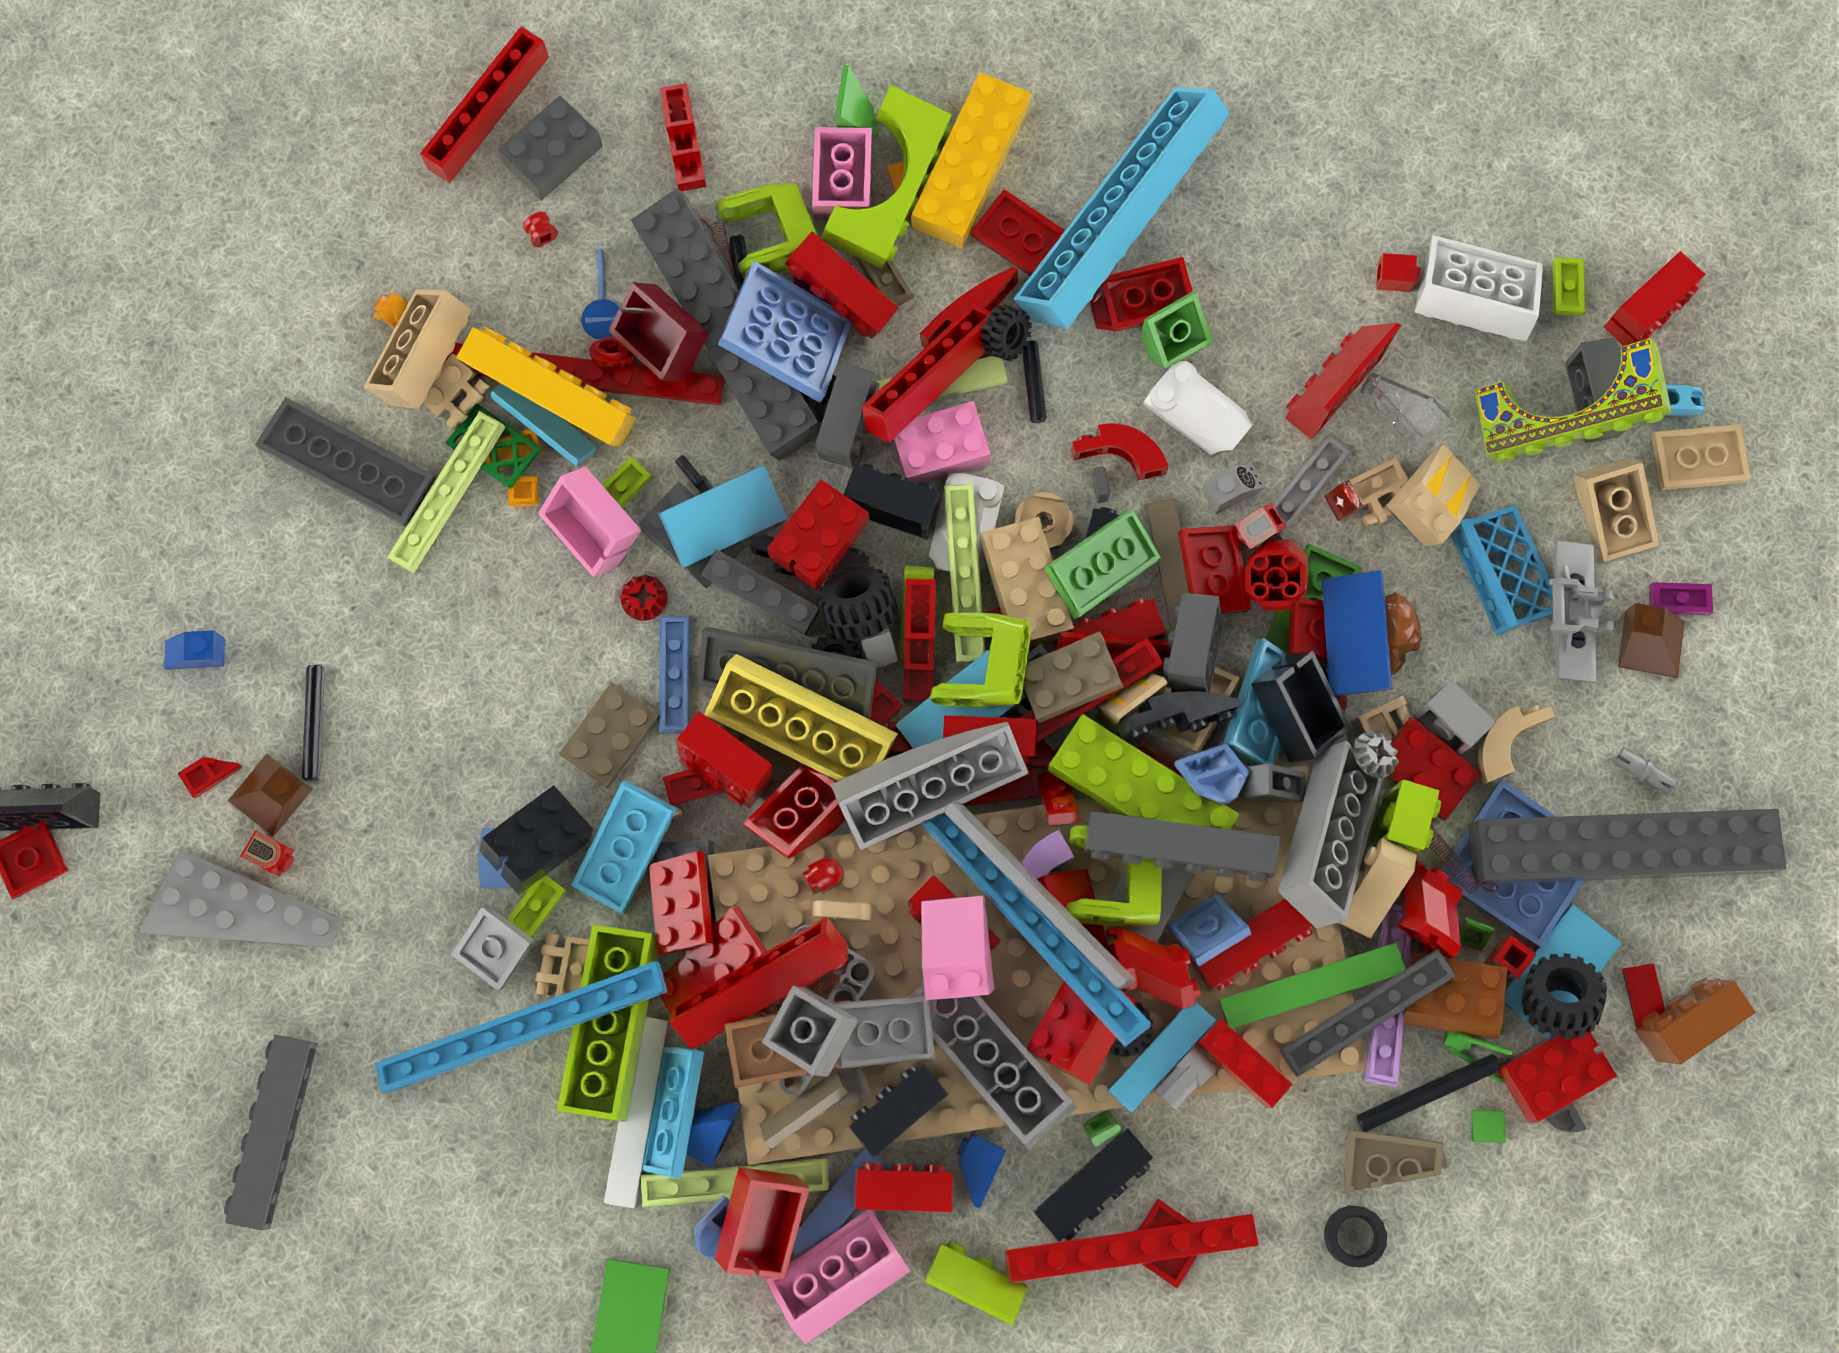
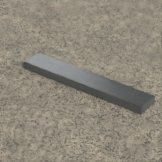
[1279,949,1456,1077]

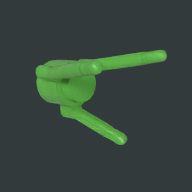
[1443,1029,1513,1084]

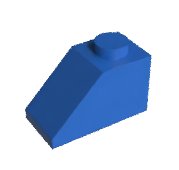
[164,630,225,670]
[686,1102,741,1167]
[956,1134,1006,1209]

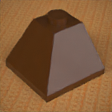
[1618,603,1685,678]
[228,754,313,837]

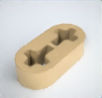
[812,901,872,922]

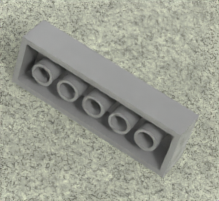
[1278,741,1383,928]

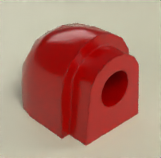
[803,858,844,895]

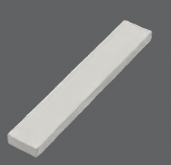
[604,1017,669,1208]

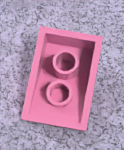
[921,895,995,1000]

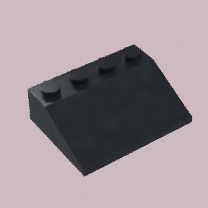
[0,783,100,831]

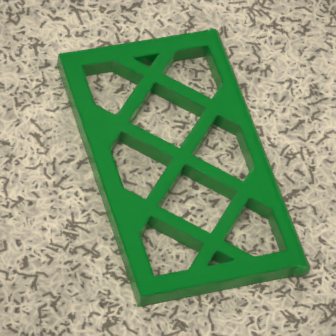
[445,404,543,490]

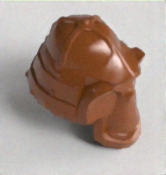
[1385,592,1423,676]

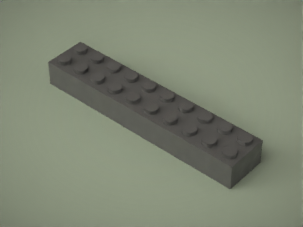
[631,188,822,460]
[1468,809,1787,885]

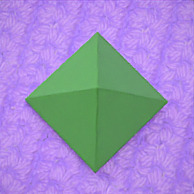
[1459,917,1494,951]

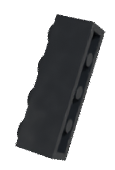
[1033,1128,1153,1242]

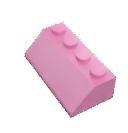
[766,1209,911,1344]

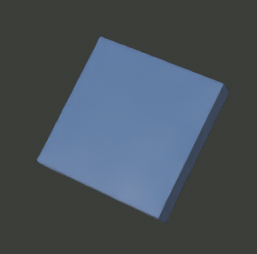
[1166,893,1252,967]

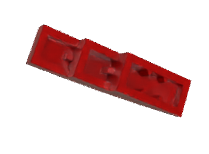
[660,83,706,192]
[919,267,1018,348]
[903,579,936,701]

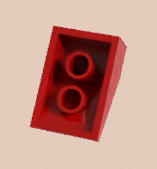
[743,763,846,859]

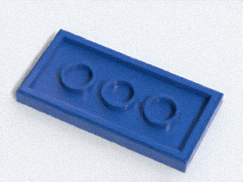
[1322,570,1392,696]

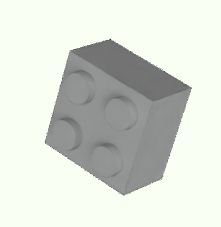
[1414,680,1496,755]
[762,985,858,1077]

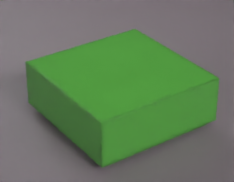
[1471,1110,1506,1143]
[1082,1111,1123,1147]

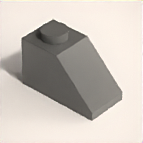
[1239,764,1305,803]

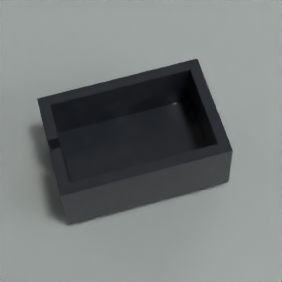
[843,464,939,540]
[1251,650,1351,762]
[480,785,593,895]
[849,1063,948,1157]

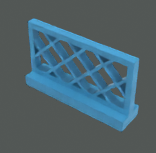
[1450,504,1553,636]

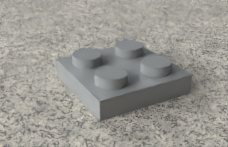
[451,905,535,991]

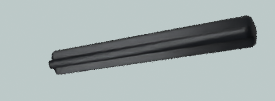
[1356,1054,1501,1132]

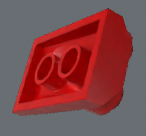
[1089,257,1193,332]

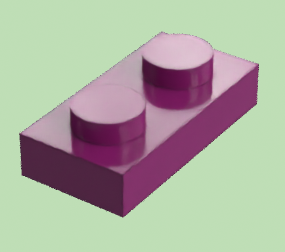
[1649,582,1713,616]

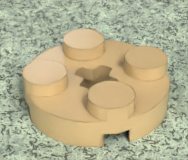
[1015,492,1073,551]

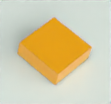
[508,476,539,507]

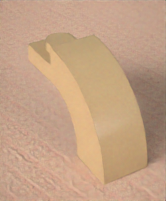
[1476,705,1555,786]

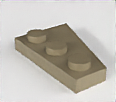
[1341,1129,1444,1194]

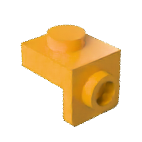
[373,292,409,329]

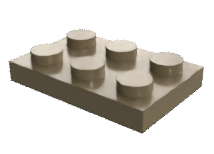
[1023,632,1124,723]
[559,682,660,788]

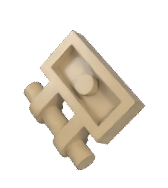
[423,354,490,430]
[1343,457,1409,527]
[535,933,590,997]

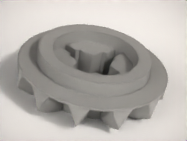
[1353,730,1399,778]

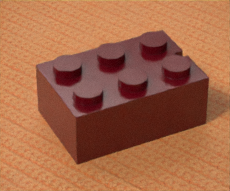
[609,282,710,381]

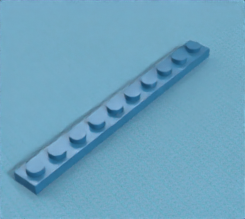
[921,812,1150,1047]
[375,961,667,1094]

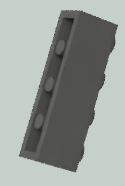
[701,549,820,636]

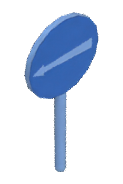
[581,248,620,339]

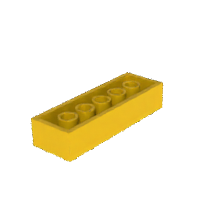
[911,72,1031,249]
[456,326,637,448]

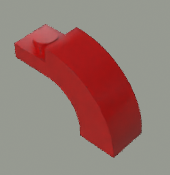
[1071,423,1169,481]

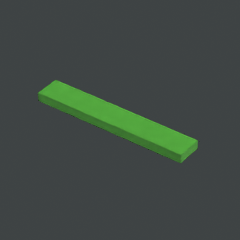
[1219,943,1406,1029]

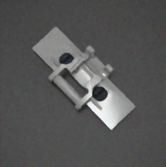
[1549,540,1614,683]

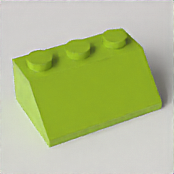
[925,1241,1028,1326]

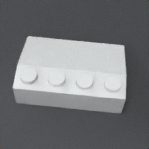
[1415,235,1543,342]

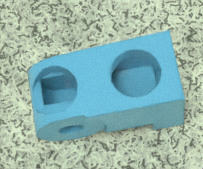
[1664,384,1704,417]

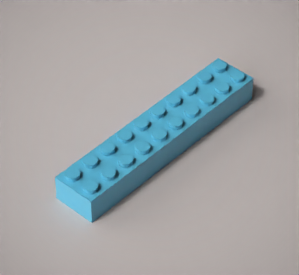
[1013,87,1230,329]

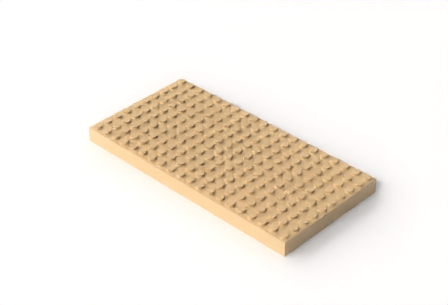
[708,765,1366,1165]

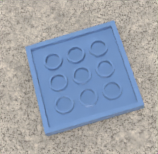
[718,261,852,403]
[1441,780,1584,948]

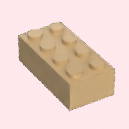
[363,289,472,409]
[979,517,1074,647]

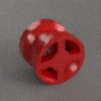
[522,211,558,247]

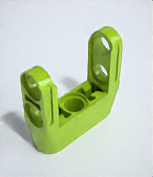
[716,182,817,279]
[930,613,1031,708]
[1066,825,1162,928]

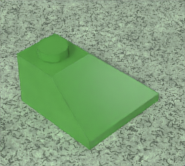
[835,65,879,137]
[1141,291,1213,369]

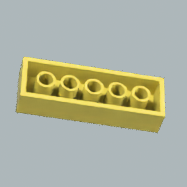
[704,654,898,781]

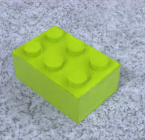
[1369,780,1441,854]

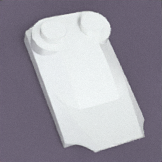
[1143,361,1253,456]
[929,473,1004,572]

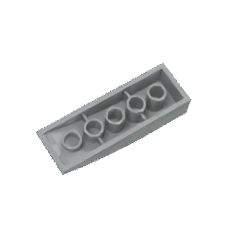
[831,722,1028,851]
[909,984,1076,1151]

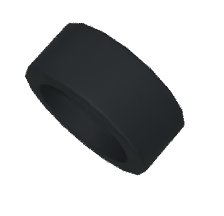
[1324,1205,1387,1268]

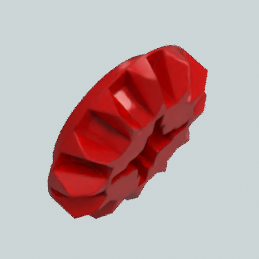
[589,337,635,368]
[620,574,667,621]

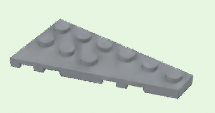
[138,850,344,948]

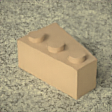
[1339,838,1416,938]

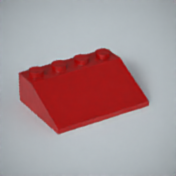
[1285,322,1401,439]

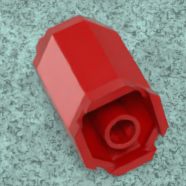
[1245,539,1309,611]
[1396,860,1463,959]
[1106,926,1200,1010]

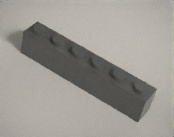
[1084,811,1280,882]
[224,1035,318,1231]

